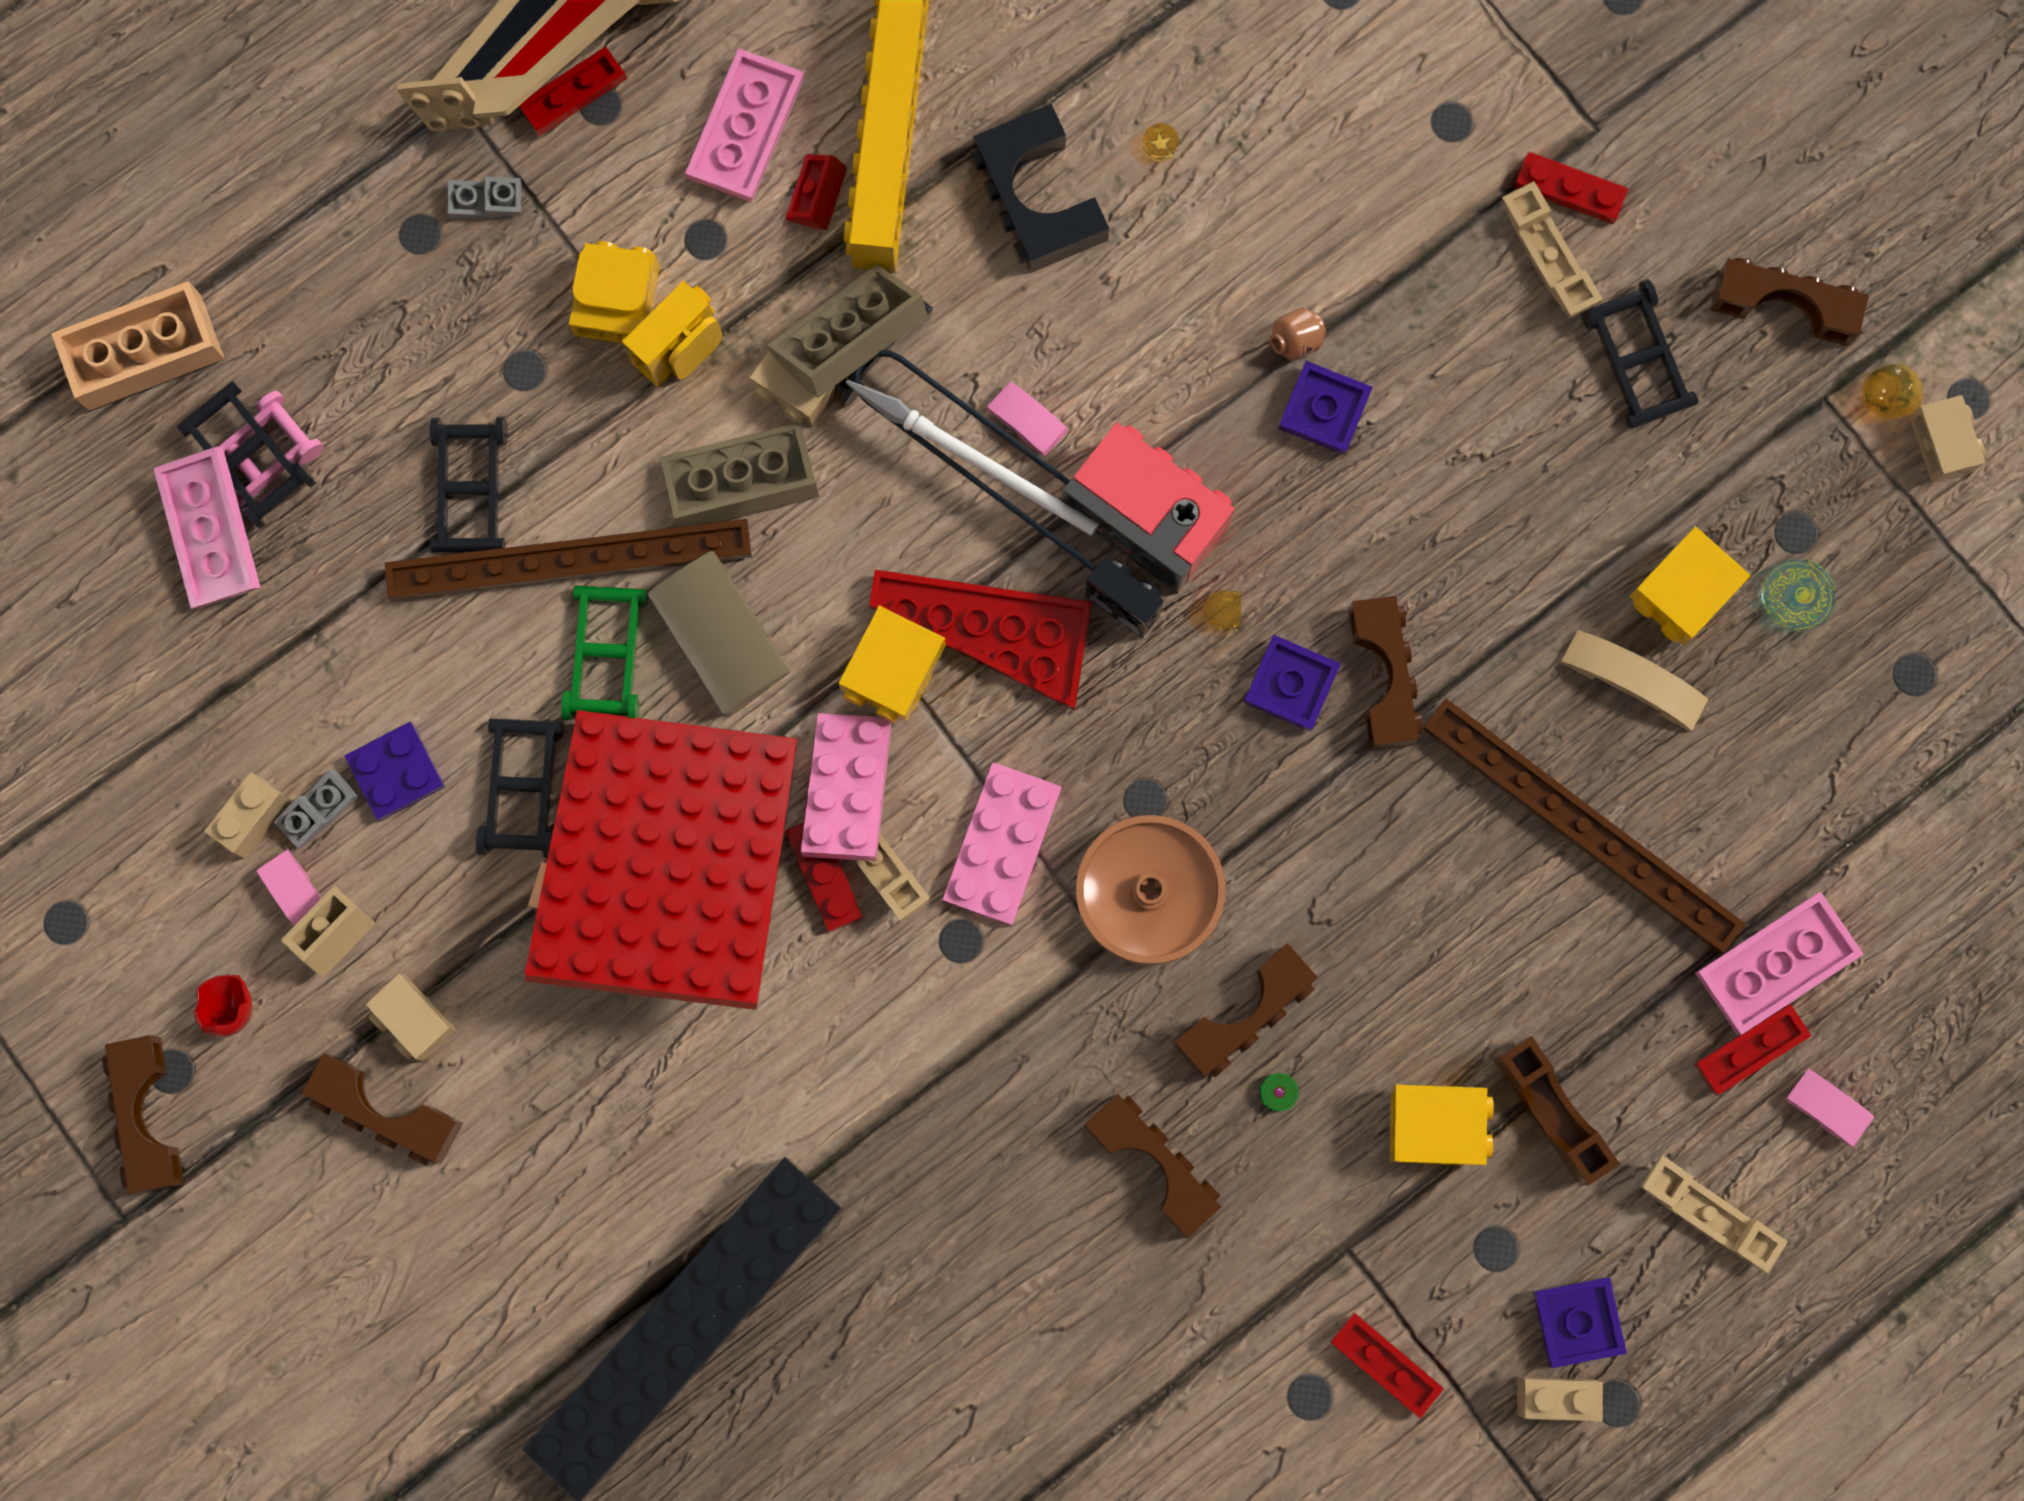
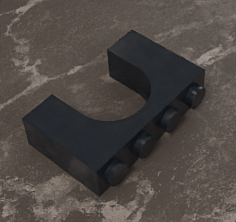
[970,104,1110,273]

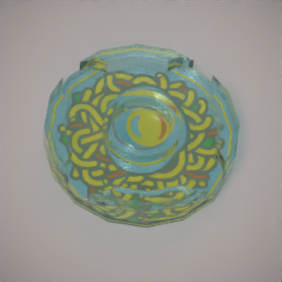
[1760,559,1836,632]

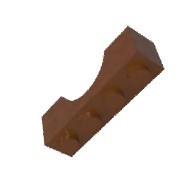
[1710,258,1869,346]
[1348,596,1423,751]
[1173,943,1317,1078]
[102,1035,185,1194]
[1493,1036,1620,1186]
[301,1053,463,1166]
[1084,1094,1221,1238]

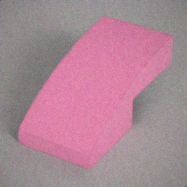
[987,381,1068,457]
[256,848,322,926]
[1787,1068,1875,1148]

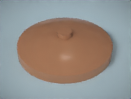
[1076,815,1226,965]

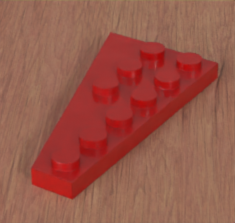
[869,569,1091,711]

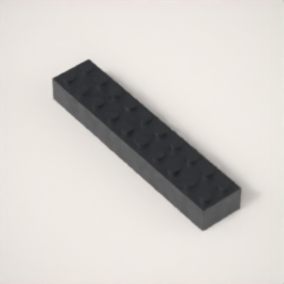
[522,1157,844,1501]

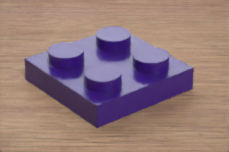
[1278,361,1373,455]
[1243,634,1341,732]
[345,721,446,822]
[1533,1277,1627,1368]

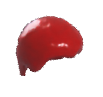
[193,974,253,1038]

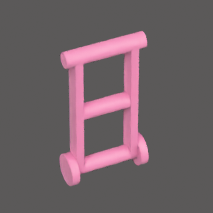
[219,391,324,508]

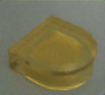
[1204,591,1242,630]

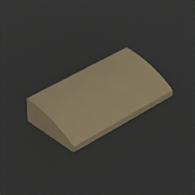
[767,265,928,398]
[660,422,819,527]
[647,551,791,714]

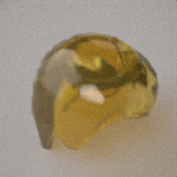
[1862,364,1925,419]

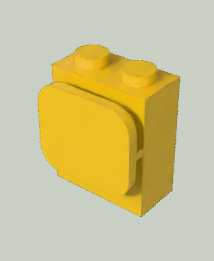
[569,241,660,343]
[622,280,723,387]
[1629,526,1751,646]
[838,606,946,723]
[1390,1084,1493,1166]

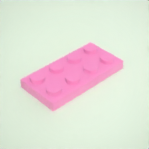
[685,48,805,203]
[153,447,261,609]
[801,713,892,861]
[942,762,1062,926]
[1695,892,1864,1036]

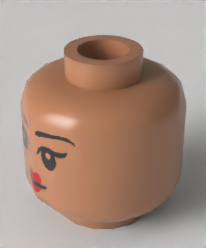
[1270,308,1326,361]

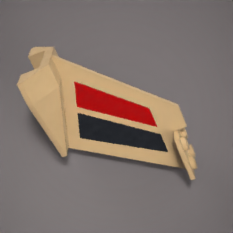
[396,0,678,132]

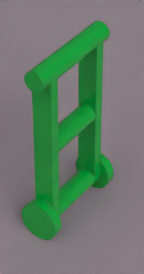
[561,585,648,720]

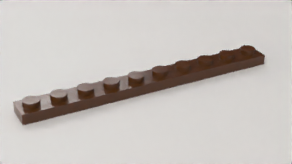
[384,519,752,601]
[1423,698,1746,954]

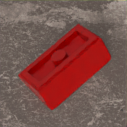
[785,154,847,230]

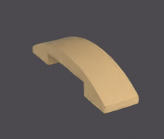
[1502,182,1603,318]
[1560,630,1708,732]
[854,833,931,922]
[1641,1155,1788,1273]

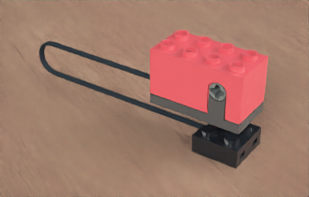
[853,350,1235,639]

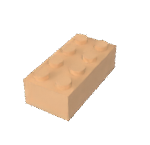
[51,281,225,411]

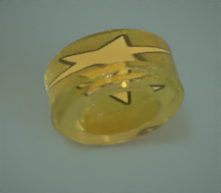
[1143,123,1179,161]

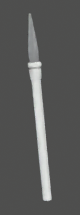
[846,380,1099,536]

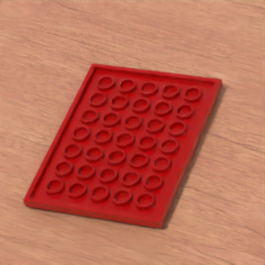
[524,710,797,1010]

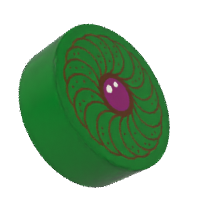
[1259,1073,1298,1111]

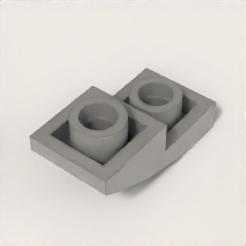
[447,176,521,219]
[274,770,359,849]

